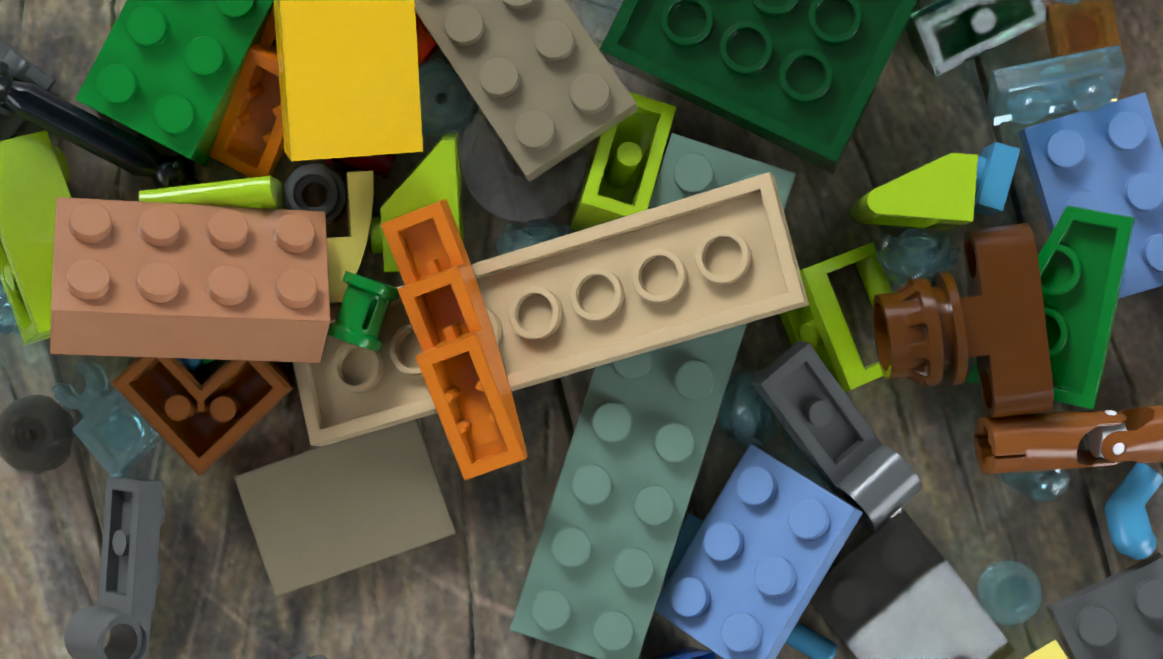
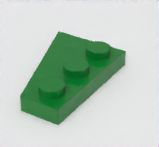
[965,205,1136,409]

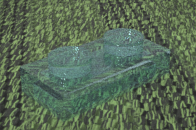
[986,45,1127,126]

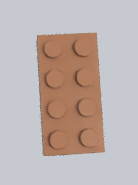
[50,197,330,363]

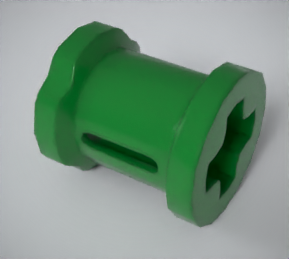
[327,271,400,352]

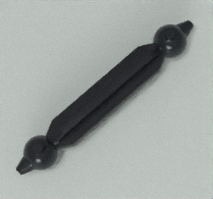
[0,61,200,189]

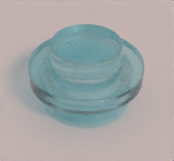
[976,560,1042,625]

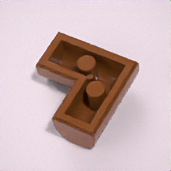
[111,357,295,476]

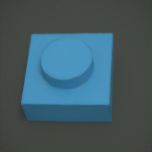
[974,142,1020,216]

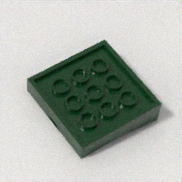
[599,0,920,174]

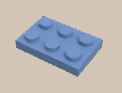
[1018,92,1163,299]
[654,444,863,659]

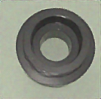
[283,163,347,225]

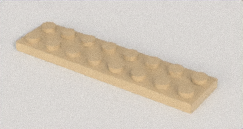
[293,172,809,447]

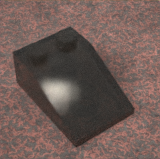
[810,508,1015,659]

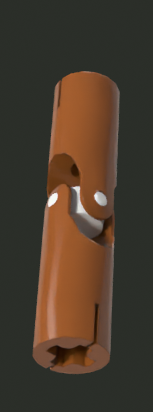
[974,405,1163,475]

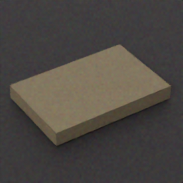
[234,419,457,597]

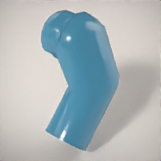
[1104,463,1163,560]

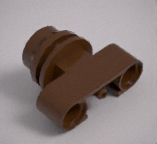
[873,223,1054,419]

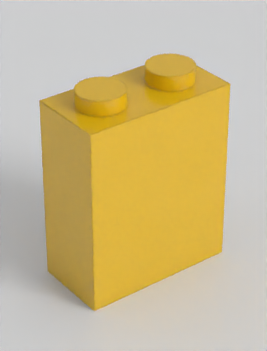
[273,0,423,161]

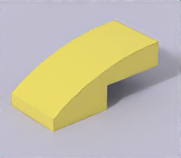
[327,171,374,303]

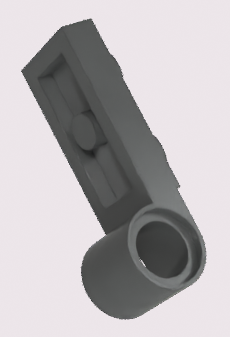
[750,341,922,532]
[64,476,165,659]

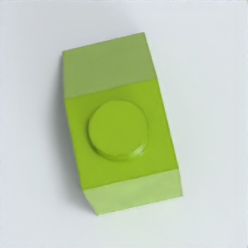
[569,91,676,231]
[370,132,465,272]

